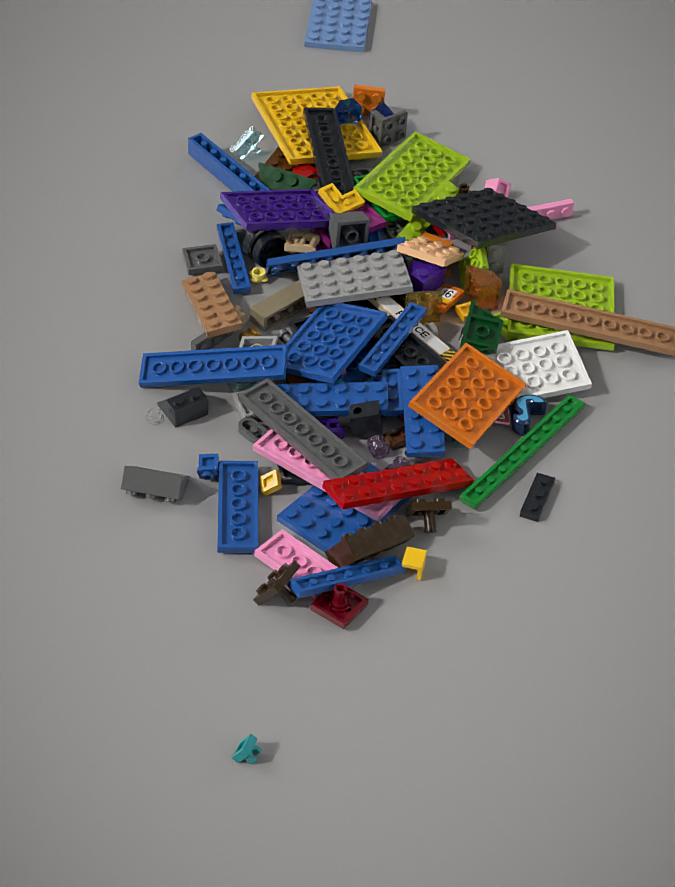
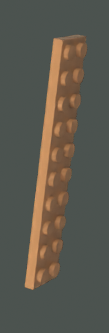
[500,289,675,356]

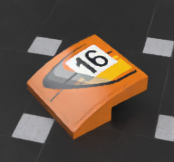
[415,284,465,314]

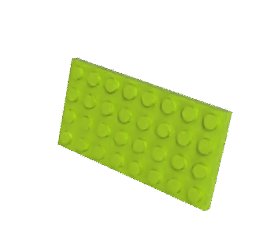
[353,131,471,222]

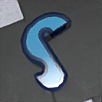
[512,395,547,435]

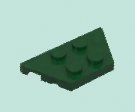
[258,162,318,190]
[459,300,504,355]

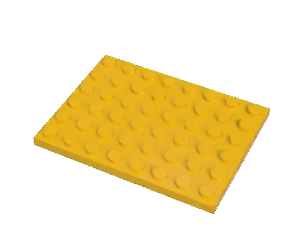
[251,86,383,165]

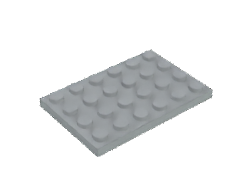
[297,250,413,308]

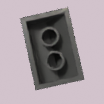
[121,466,190,502]

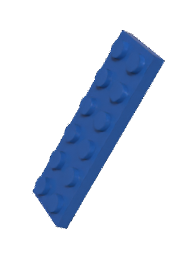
[401,365,445,458]
[275,382,388,416]
[217,461,258,553]

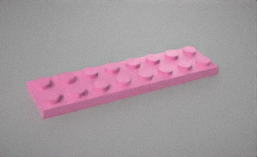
[253,429,401,522]

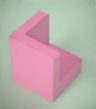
[485,178,511,198]

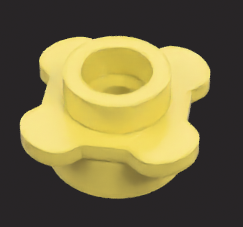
[249,267,268,283]

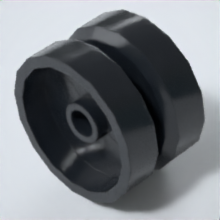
[242,229,286,268]

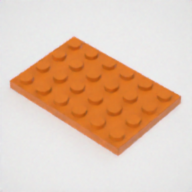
[408,343,527,450]

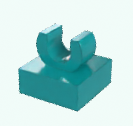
[232,734,262,764]

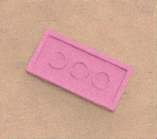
[255,529,338,598]

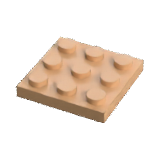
[396,236,465,267]

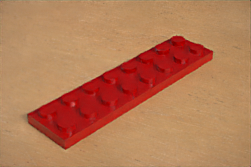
[322,458,474,510]

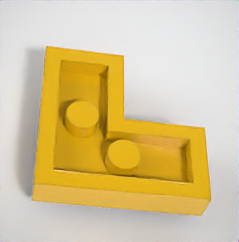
[318,183,365,213]

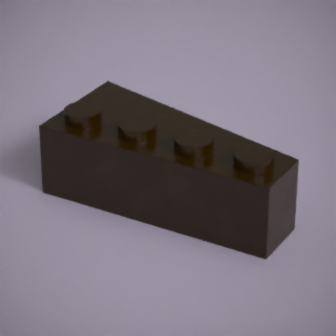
[325,515,415,568]

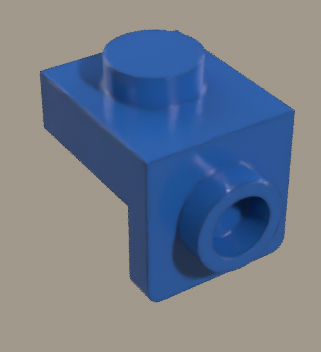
[197,453,219,480]

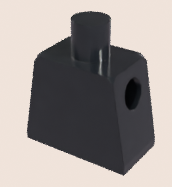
[339,400,383,438]

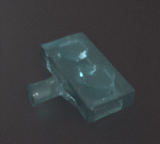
[230,125,264,159]

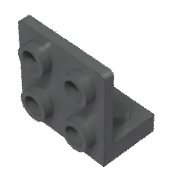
[369,110,408,147]

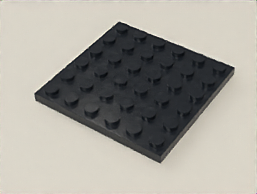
[412,188,556,249]

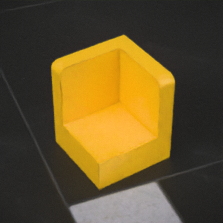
[402,546,427,581]

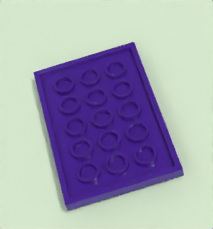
[220,189,334,232]

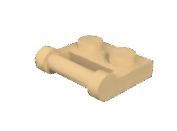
[284,232,321,254]

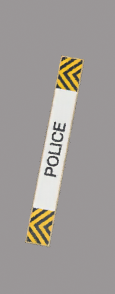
[367,296,456,363]

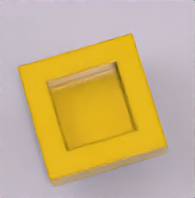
[455,301,471,322]
[259,469,282,496]

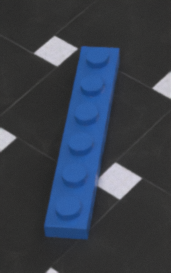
[217,222,251,294]
[358,302,427,377]
[289,555,406,598]

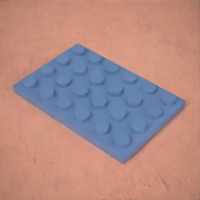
[304,0,372,52]

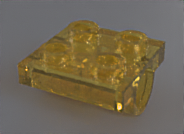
[405,291,442,325]

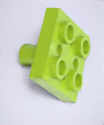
[458,247,493,291]

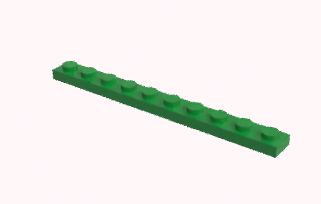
[459,394,585,510]

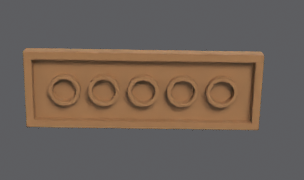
[181,272,243,338]

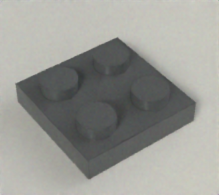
[182,244,223,275]

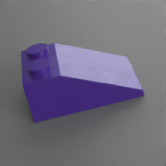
[403,255,446,299]

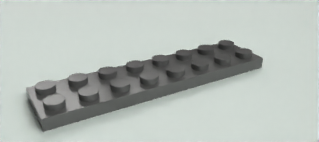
[238,378,368,479]

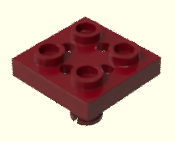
[310,583,369,629]

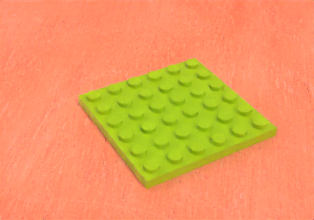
[506,263,615,351]

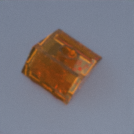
[464,265,502,311]

